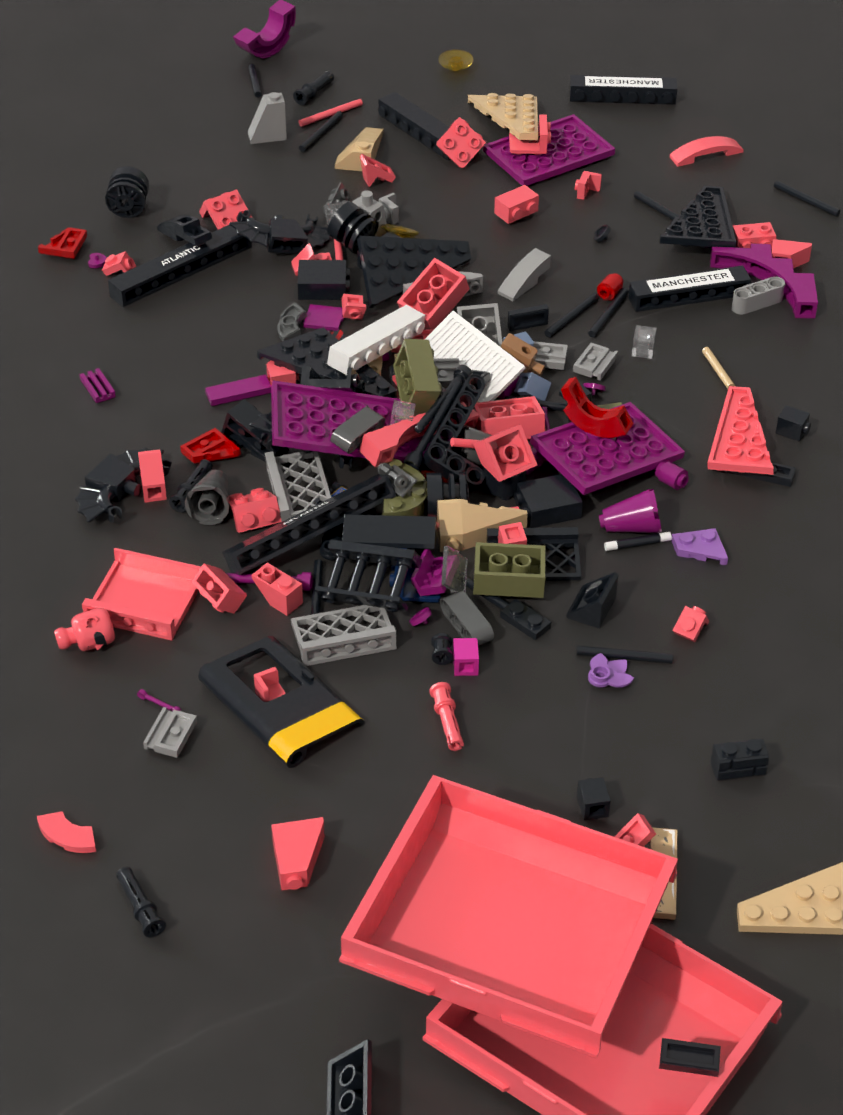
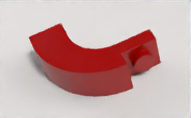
[561,377,634,438]

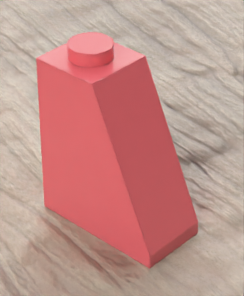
[271,817,324,891]

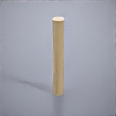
[702,347,735,389]

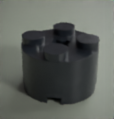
[482,466,527,500]

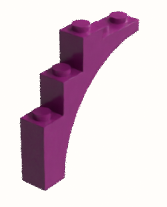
[710,243,818,319]

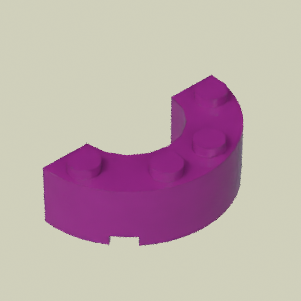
[233,0,296,58]

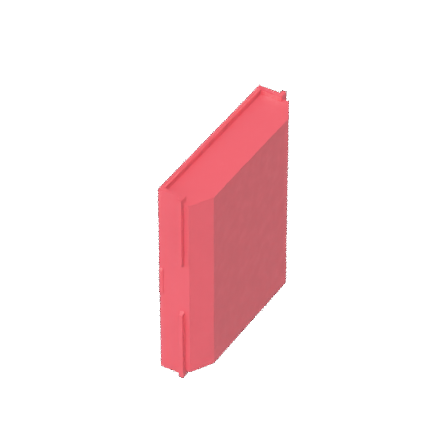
[339,775,678,1059]
[423,924,783,1115]

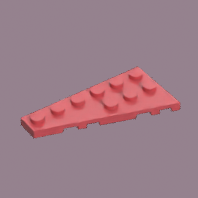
[707,386,774,475]

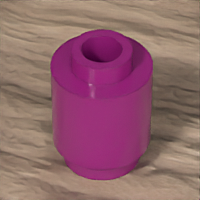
[655,461,689,490]

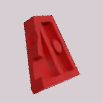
[38,227,87,259]
[180,428,241,463]

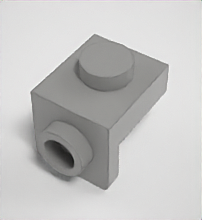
[379,193,399,225]

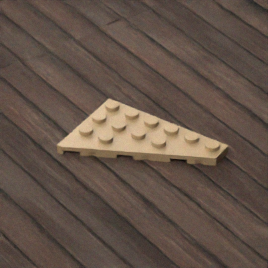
[468,93,538,140]
[737,862,843,935]

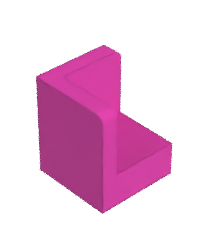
[453,638,479,676]

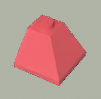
[473,424,537,482]

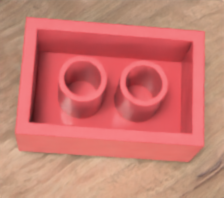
[397,258,470,330]

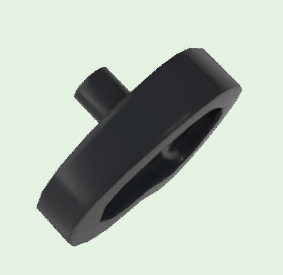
[594,224,611,242]

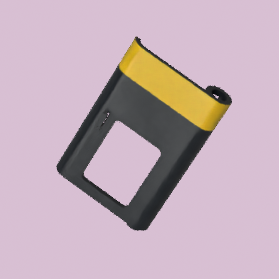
[198,636,365,768]

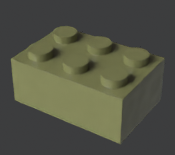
[393,339,442,417]
[473,542,545,598]

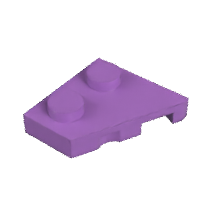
[671,528,728,565]

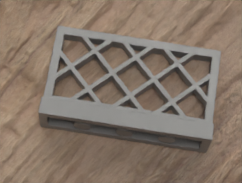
[265,451,331,522]
[291,605,397,666]

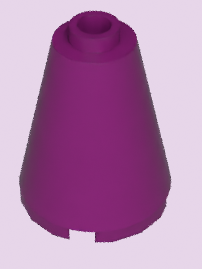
[599,489,662,533]

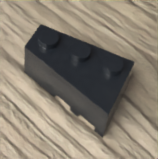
[221,399,289,462]

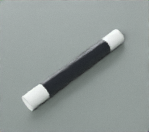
[604,532,672,551]

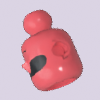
[54,608,115,652]

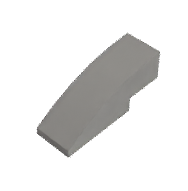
[498,248,551,301]

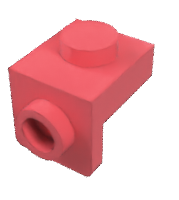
[575,171,602,200]
[102,251,136,276]
[342,294,366,320]
[672,606,709,642]

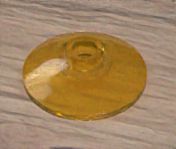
[439,50,473,71]
[381,224,419,238]

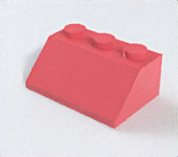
[473,396,545,440]

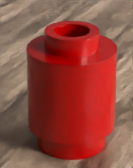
[597,273,623,301]

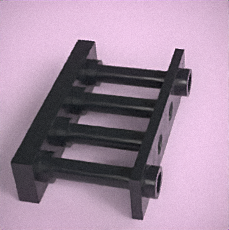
[315,540,422,612]

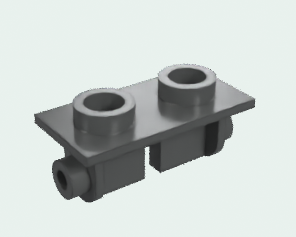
[323,182,349,216]
[378,463,417,498]

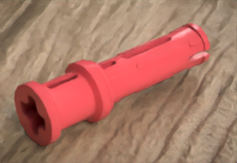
[429,682,464,751]

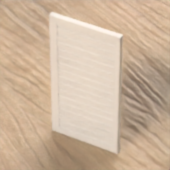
[425,311,526,402]

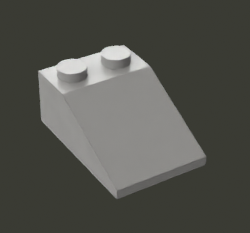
[457,303,502,347]

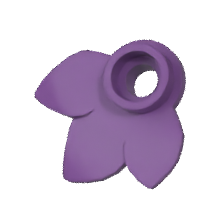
[588,653,634,687]

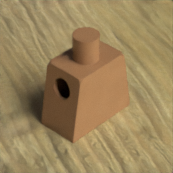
[501,333,545,377]

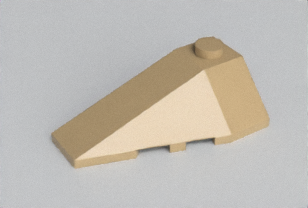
[335,127,384,171]
[437,499,528,552]

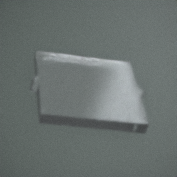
[441,546,468,593]

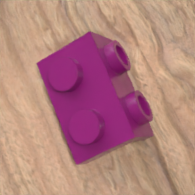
[411,549,458,596]

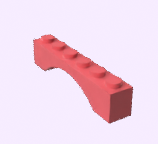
[359,401,479,467]

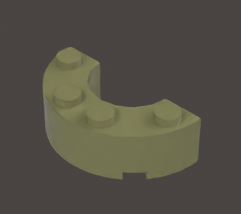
[382,459,428,516]

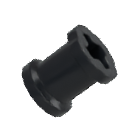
[431,633,453,665]

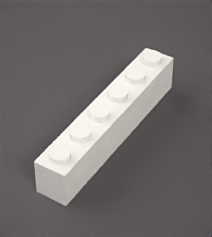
[327,305,425,375]

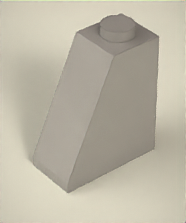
[248,92,287,144]

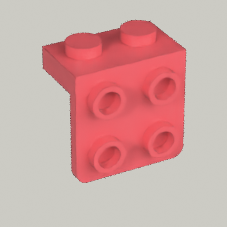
[509,115,551,155]
[436,117,486,168]
[199,189,253,230]
[229,488,281,533]

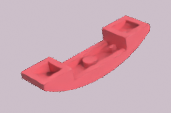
[670,136,744,167]

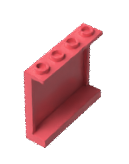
[82,548,201,641]

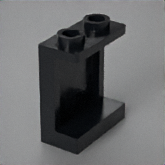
[300,366,365,393]

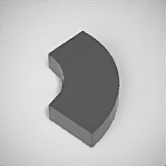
[277,302,307,341]

